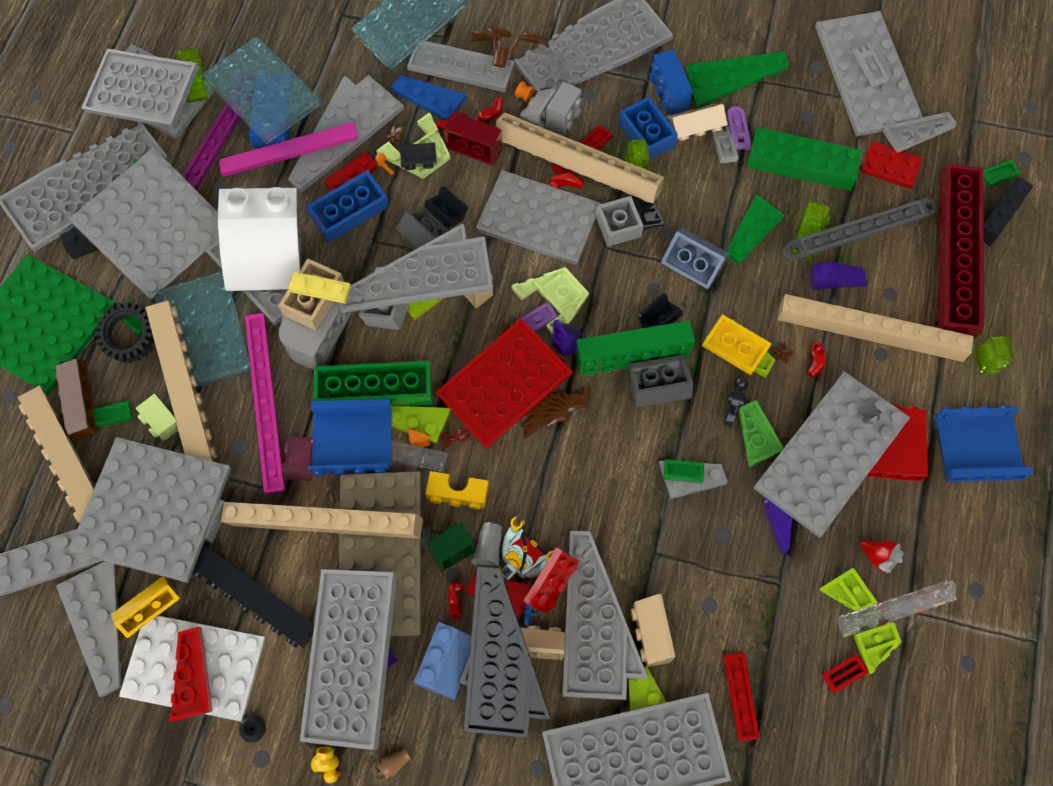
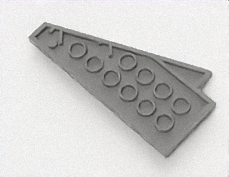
[339,224,493,313]
[563,531,647,700]

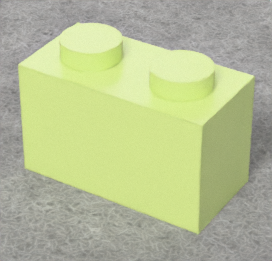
[136,394,178,441]

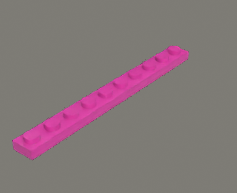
[245,313,286,495]

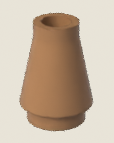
[377,748,410,779]

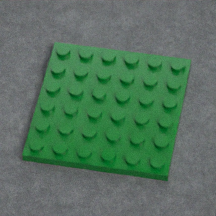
[0,254,117,395]

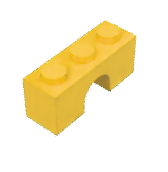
[425,471,489,510]

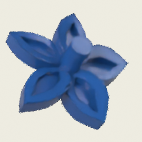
[524,604,537,625]

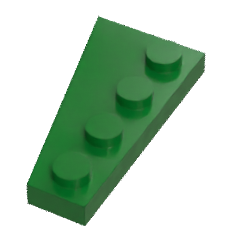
[726,194,785,265]

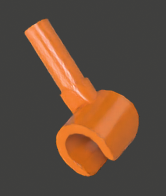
[375,153,395,176]

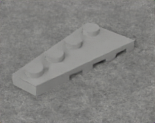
[882,112,956,153]

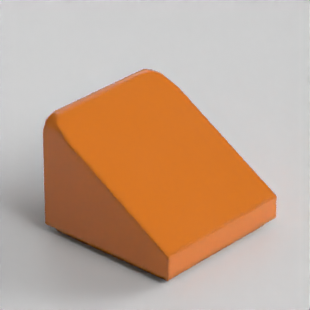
[408,429,431,448]

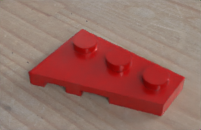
[324,152,377,191]
[465,573,532,621]

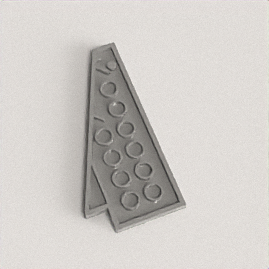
[288,75,404,193]

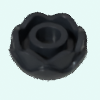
[239,715,266,743]

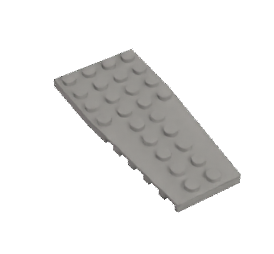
[514,0,673,94]
[0,122,169,252]

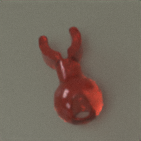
[439,427,470,449]

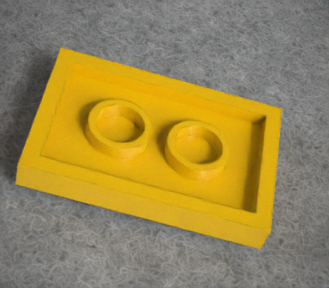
[702,314,772,375]

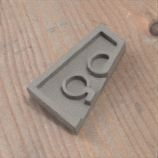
[659,461,728,499]

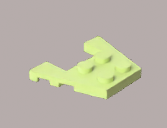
[376,113,450,179]
[512,267,589,335]

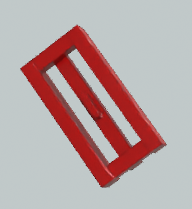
[821,654,869,694]

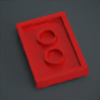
[860,141,923,189]
[524,547,580,614]

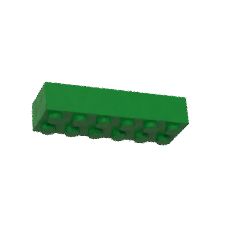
[746,127,862,191]
[575,321,695,376]
[313,361,433,406]

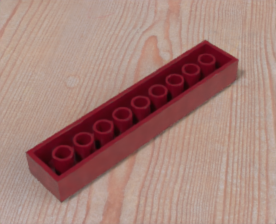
[938,163,984,339]

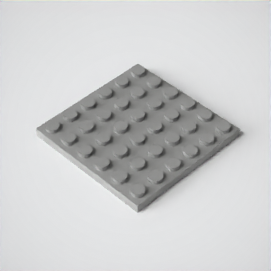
[69,148,219,301]
[69,437,231,583]

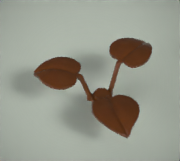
[472,27,549,68]

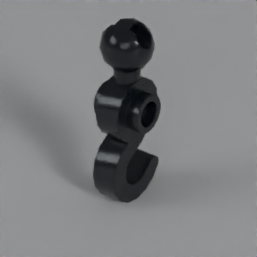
[724,376,749,427]

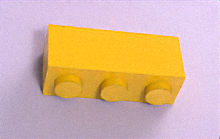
[111,577,180,638]

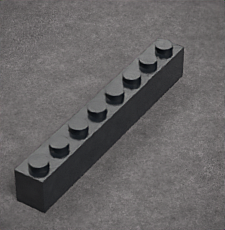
[192,545,314,648]

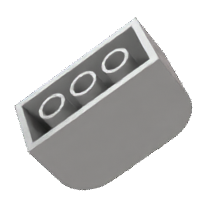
[279,302,353,370]

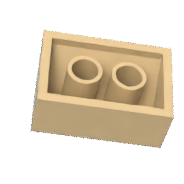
[665,104,727,141]
[630,594,675,667]
[521,626,565,660]

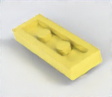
[288,272,351,304]

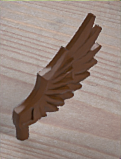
[522,386,591,438]

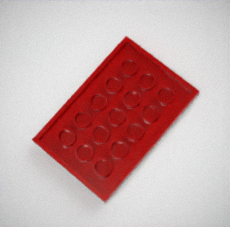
[435,318,572,449]

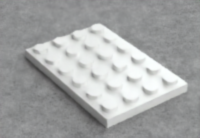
[119,616,266,722]

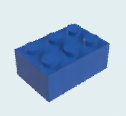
[650,49,693,116]
[618,97,678,162]

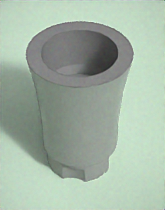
[471,522,502,566]

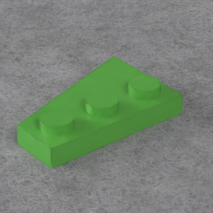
[738,400,784,468]

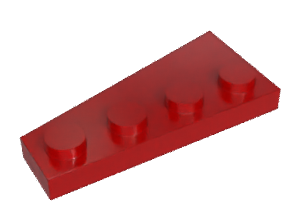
[169,627,213,722]

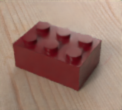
[444,112,502,166]

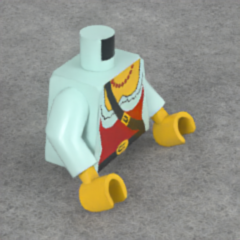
[501,516,554,580]

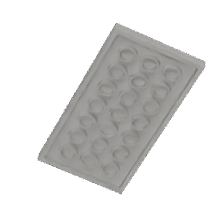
[815,11,923,137]
[753,371,910,538]
[300,569,397,750]
[542,693,731,786]

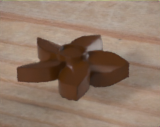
[386,126,404,145]
[771,342,794,364]

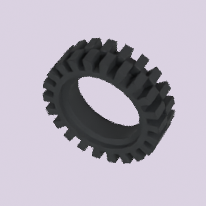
[95,302,155,363]

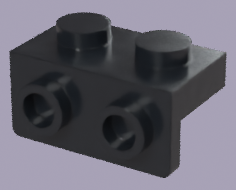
[399,142,437,170]
[424,186,468,228]
[638,293,683,328]

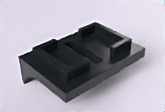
[632,197,665,231]

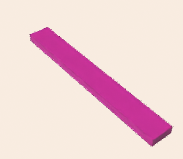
[219,122,359,177]

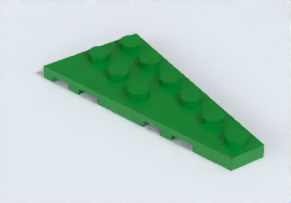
[685,51,789,109]

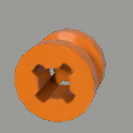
[515,81,535,103]

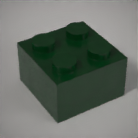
[426,522,476,573]

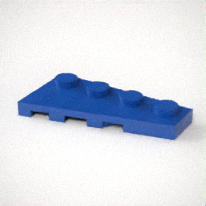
[391,75,467,120]

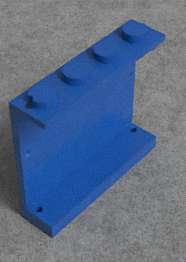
[308,399,392,477]
[935,405,1032,482]

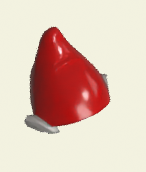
[860,540,904,574]

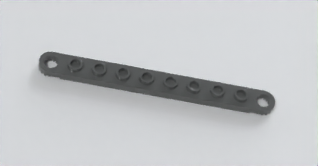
[783,197,938,261]

